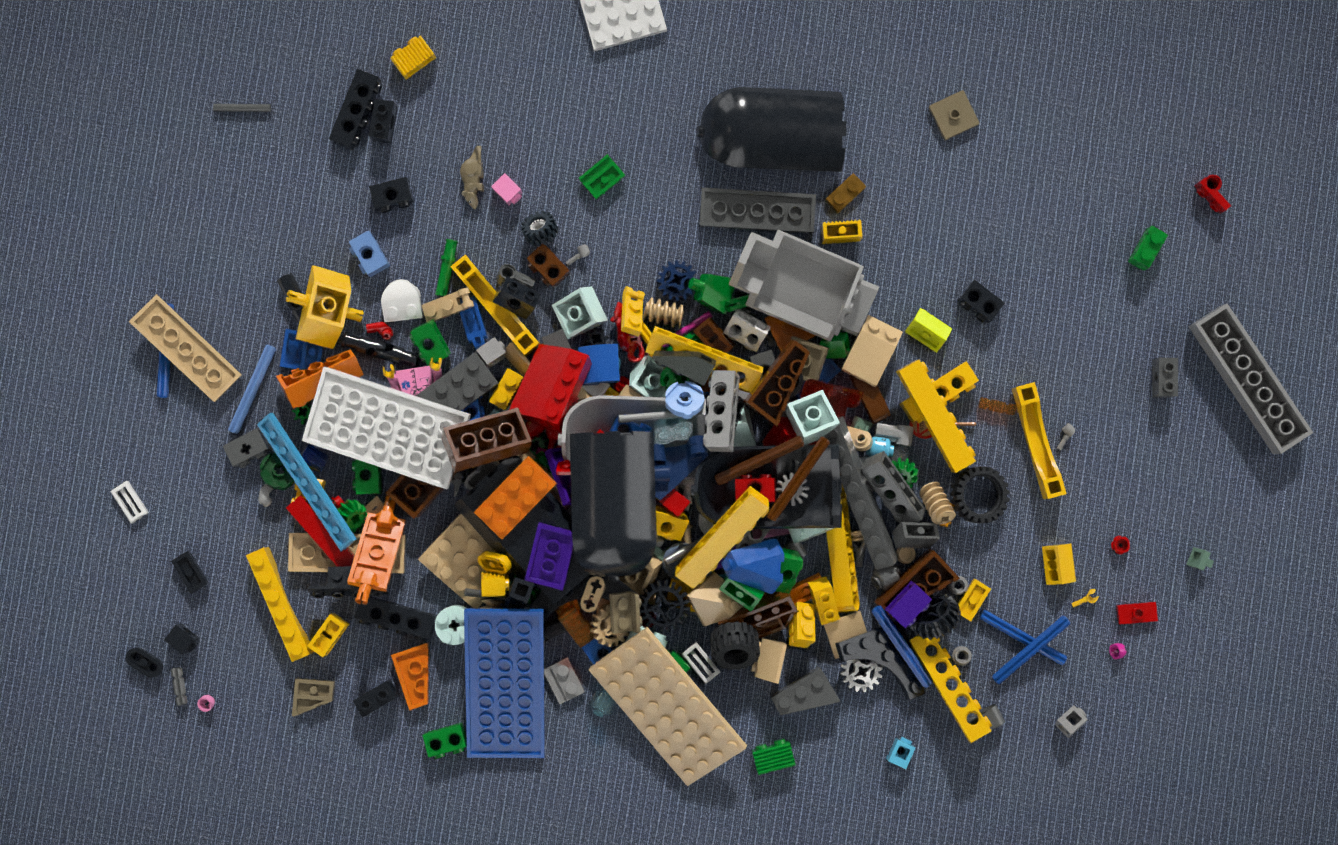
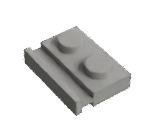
[544,657,585,704]

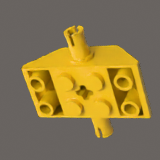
[286,265,364,349]

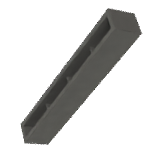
[824,416,898,570]

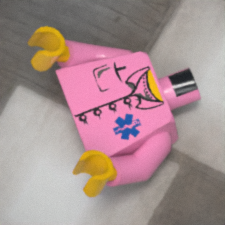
[383,358,442,396]

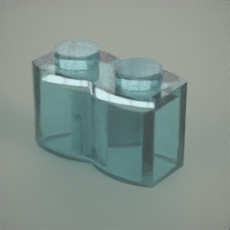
[654,418,695,444]

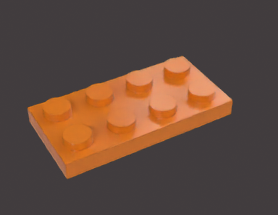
[474,456,557,539]

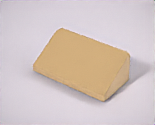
[505,342,530,377]

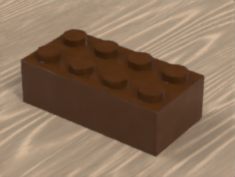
[441,408,532,473]
[386,471,459,519]

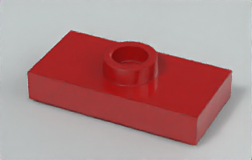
[1116,602,1158,624]

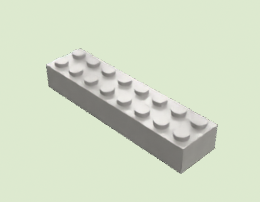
[1188,303,1313,454]

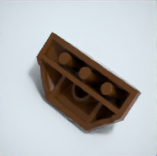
[718,591,797,639]

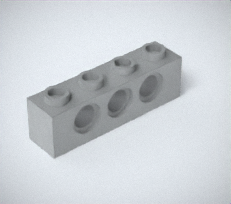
[703,370,740,452]

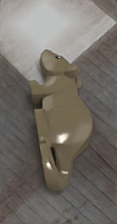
[460,146,484,209]

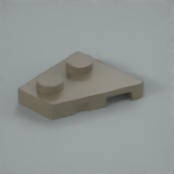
[292,678,335,716]

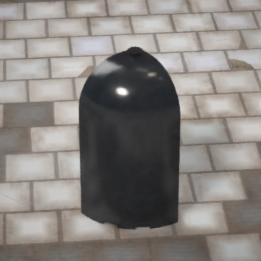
[697,87,846,172]
[570,431,657,580]
[691,444,842,529]

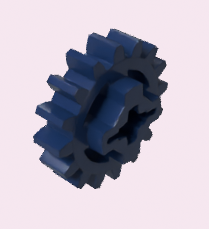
[657,260,697,302]

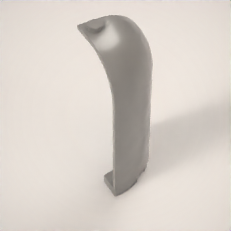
[558,395,706,480]

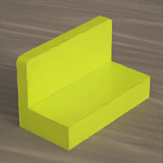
[905,308,952,353]

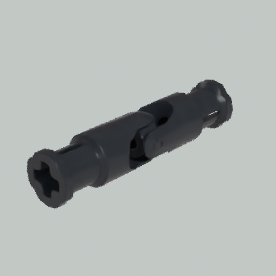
[341,331,420,368]

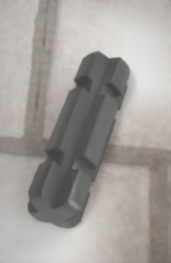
[171,667,188,706]

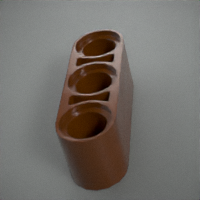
[849,374,891,424]

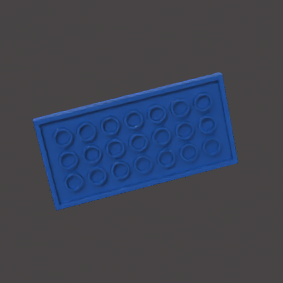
[464,609,545,758]

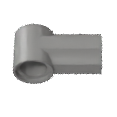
[874,423,914,446]

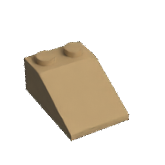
[841,315,903,387]

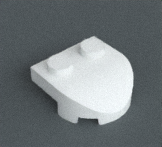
[381,279,423,322]

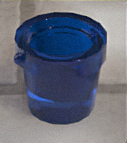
[302,443,329,473]

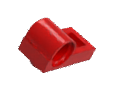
[1194,175,1231,214]

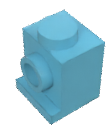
[886,737,915,769]

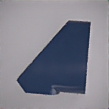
[654,435,708,501]

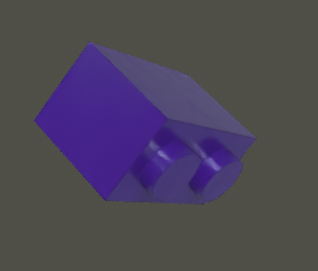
[884,581,932,628]

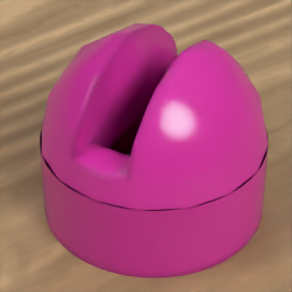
[1109,643,1127,659]

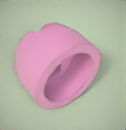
[197,695,215,712]

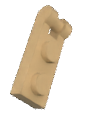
[421,288,474,322]

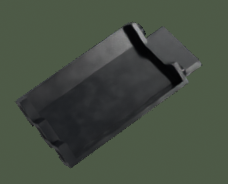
[454,455,589,604]

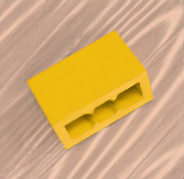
[1042,543,1076,585]

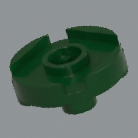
[260,453,295,490]

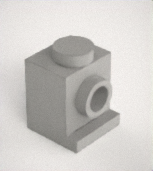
[1055,705,1088,739]

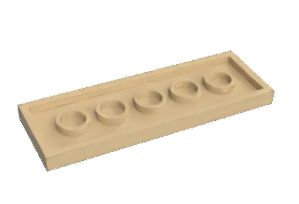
[129,294,242,402]
[288,533,406,573]

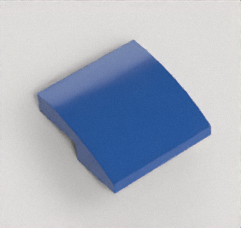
[279,329,323,370]
[578,344,620,385]

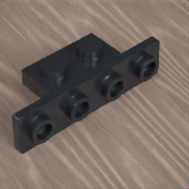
[307,566,388,598]

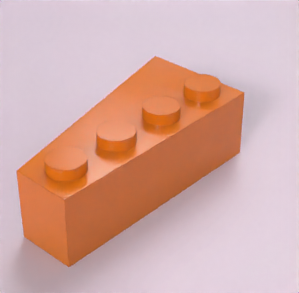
[276,349,364,409]

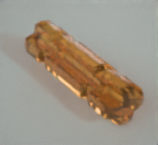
[978,397,1017,416]

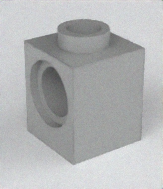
[476,337,506,369]

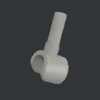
[566,244,590,266]
[1057,423,1075,450]

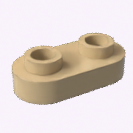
[847,426,873,451]

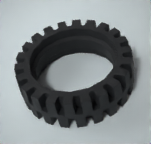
[950,466,1010,524]

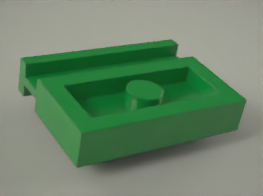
[578,154,625,200]

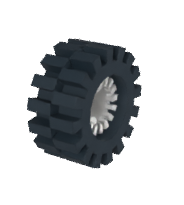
[521,211,558,246]

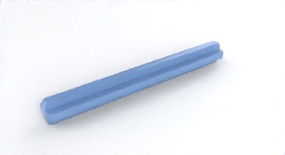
[228,345,276,434]

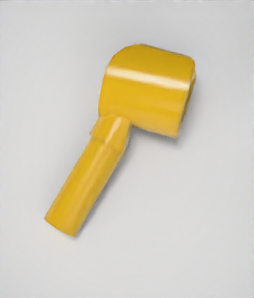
[1071,589,1099,608]

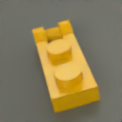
[621,286,645,337]

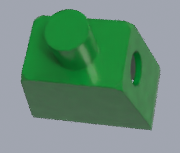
[688,274,735,314]

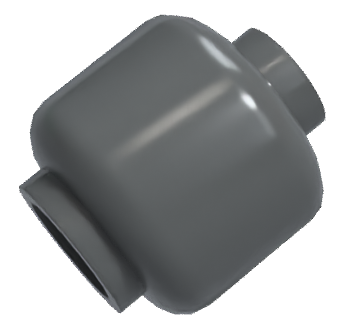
[871,565,901,591]

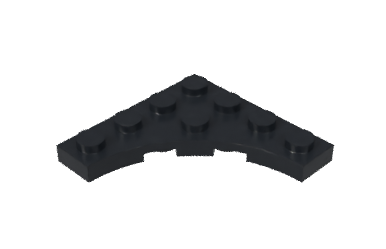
[529,574,637,622]
[835,621,926,700]

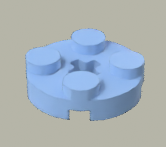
[665,381,704,419]

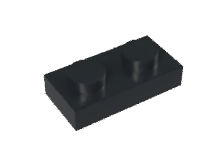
[171,551,209,594]

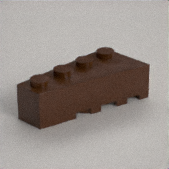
[744,340,810,426]

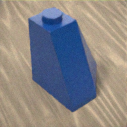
[721,539,785,594]

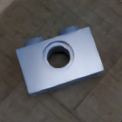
[349,230,390,277]

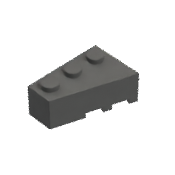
[770,666,841,715]

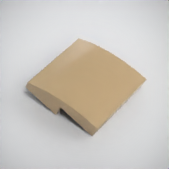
[824,611,867,659]

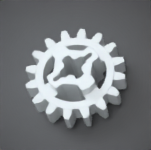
[840,659,883,692]

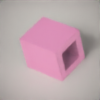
[491,173,522,205]

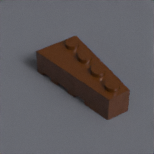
[873,549,960,619]

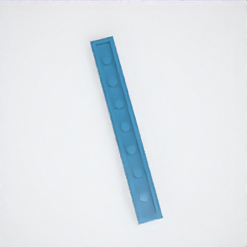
[257,413,357,551]

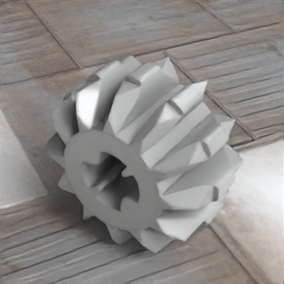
[776,472,810,506]

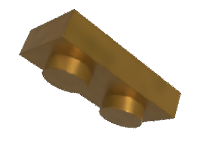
[825,173,866,213]

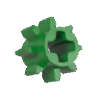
[292,402,312,425]

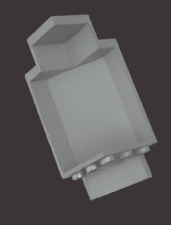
[729,230,879,342]

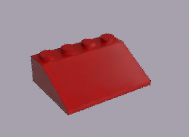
[509,344,592,432]

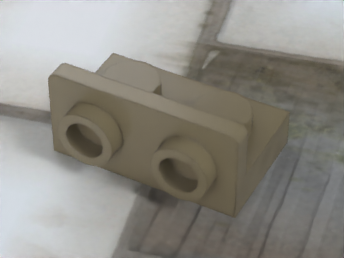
[609,591,642,634]

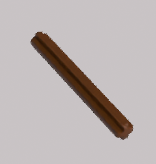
[715,436,804,485]
[767,436,830,521]

